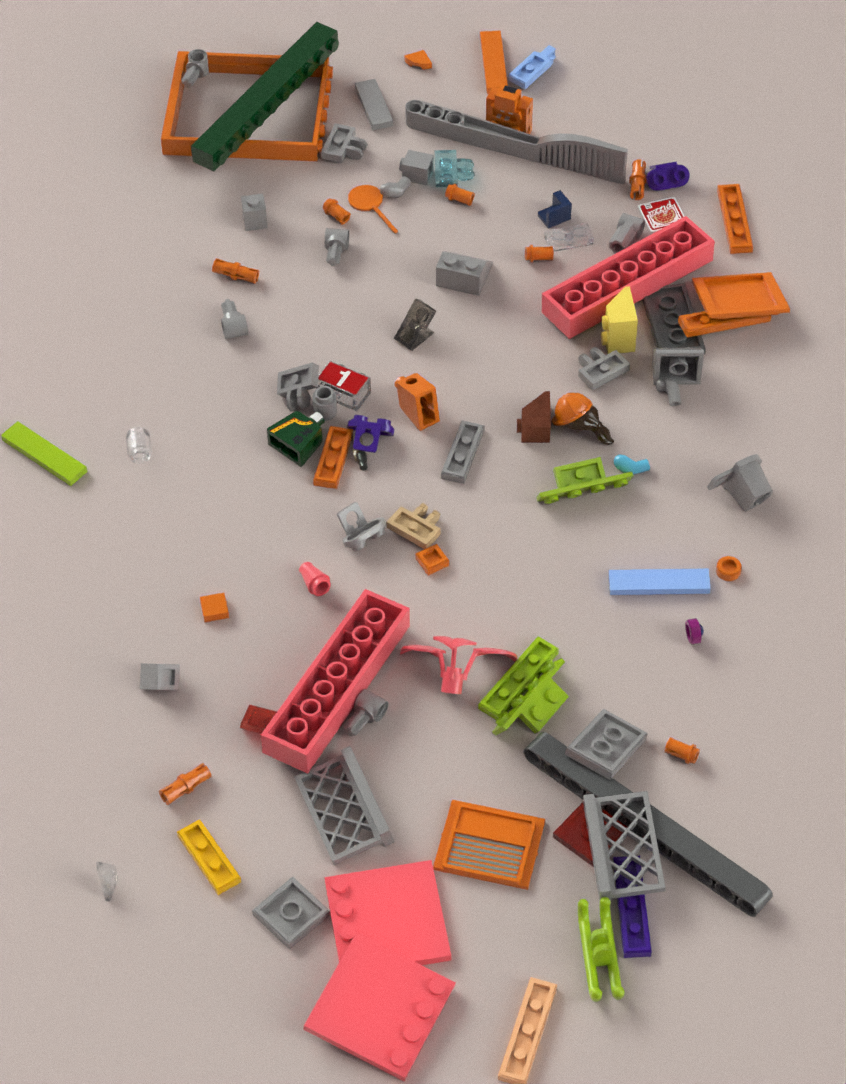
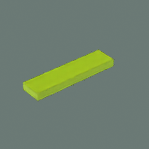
[1,421,87,486]
[478,636,559,720]

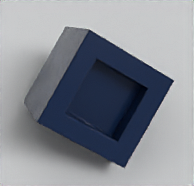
[538,190,572,229]

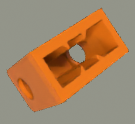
[395,373,440,431]

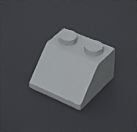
[436,251,493,296]
[652,347,704,385]

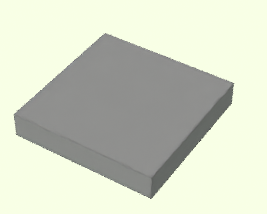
[252,877,330,949]

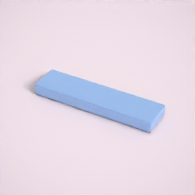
[608,568,711,595]

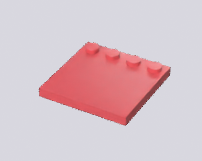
[324,860,451,965]
[303,932,456,1081]

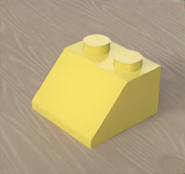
[601,286,638,354]

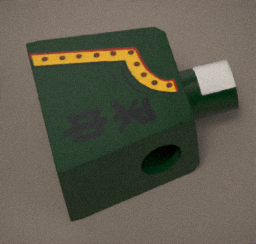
[267,411,325,467]

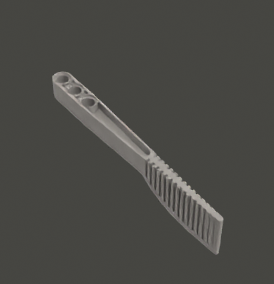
[405,100,628,184]

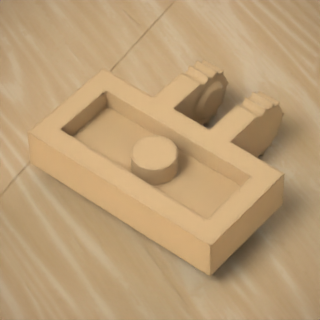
[386,503,441,549]

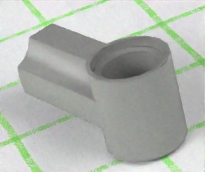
[609,213,645,254]

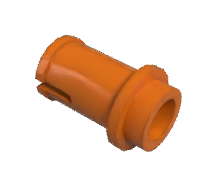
[445,184,475,206]
[323,198,351,225]
[525,245,554,262]
[664,737,700,764]

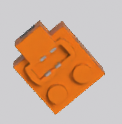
[486,84,533,134]

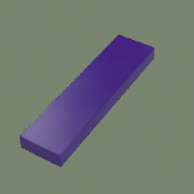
[613,855,652,958]

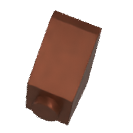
[517,391,551,443]

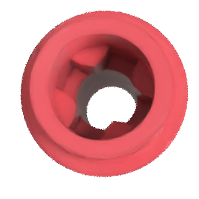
[299,562,331,596]

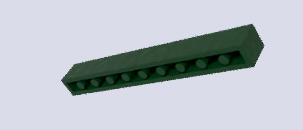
[191,22,339,172]

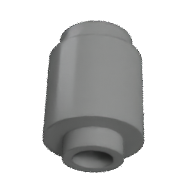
[312,386,337,421]

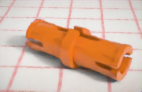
[629,159,646,200]
[212,258,260,284]
[159,763,212,805]

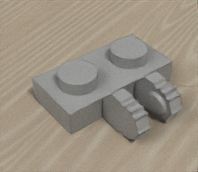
[321,123,368,163]
[578,347,630,391]
[277,363,319,411]

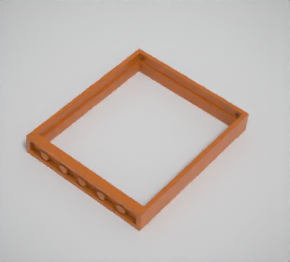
[161,51,333,162]

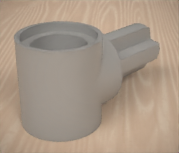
[182,49,209,88]
[324,228,349,266]
[221,299,248,339]
[344,689,389,736]

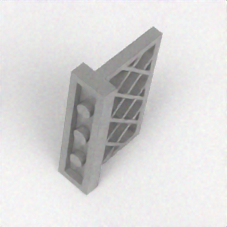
[294,746,394,865]
[583,791,666,903]

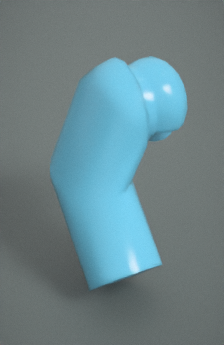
[613,454,650,475]

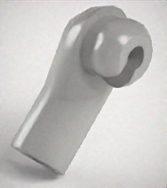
[380,176,411,198]
[656,377,681,406]

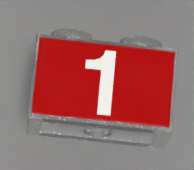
[316,361,371,411]

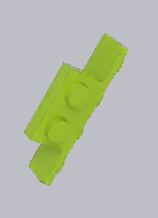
[536,457,633,504]
[492,658,569,736]

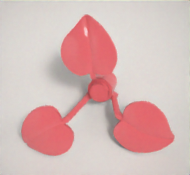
[400,636,517,694]

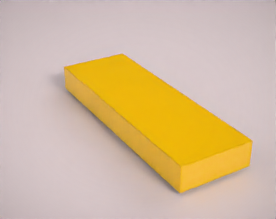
[177,819,241,895]

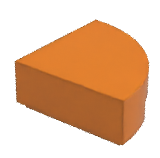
[404,50,432,70]

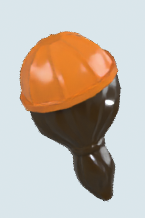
[552,393,614,445]

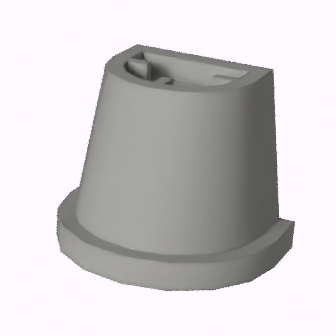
[707,454,773,512]

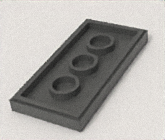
[642,283,706,354]

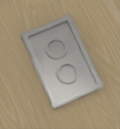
[565,709,648,780]

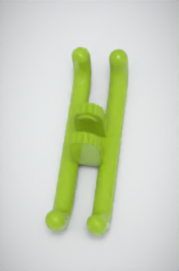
[577,897,625,1002]

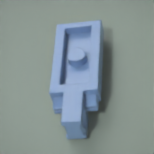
[508,45,556,89]

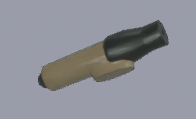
[352,432,368,471]

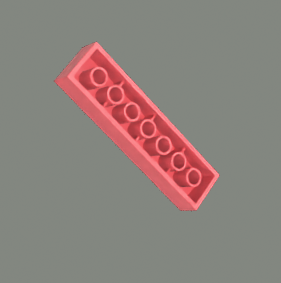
[542,216,715,339]
[261,589,410,774]

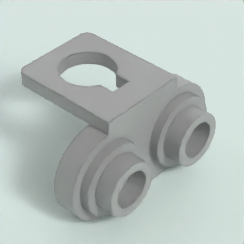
[337,502,387,551]

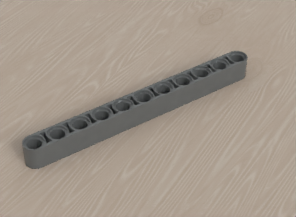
[523,732,773,917]

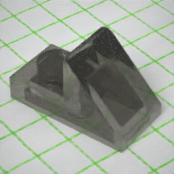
[394,299,436,351]

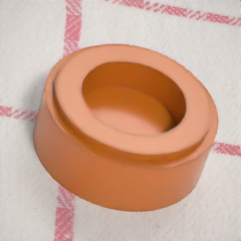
[716,556,742,581]

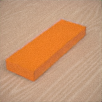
[313,426,353,489]

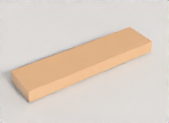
[498,977,557,1084]

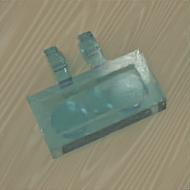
[434,150,475,187]

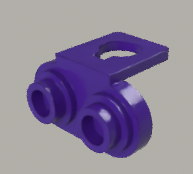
[646,161,690,191]
[347,415,395,453]

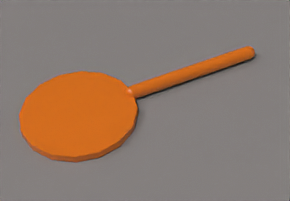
[348,185,398,234]

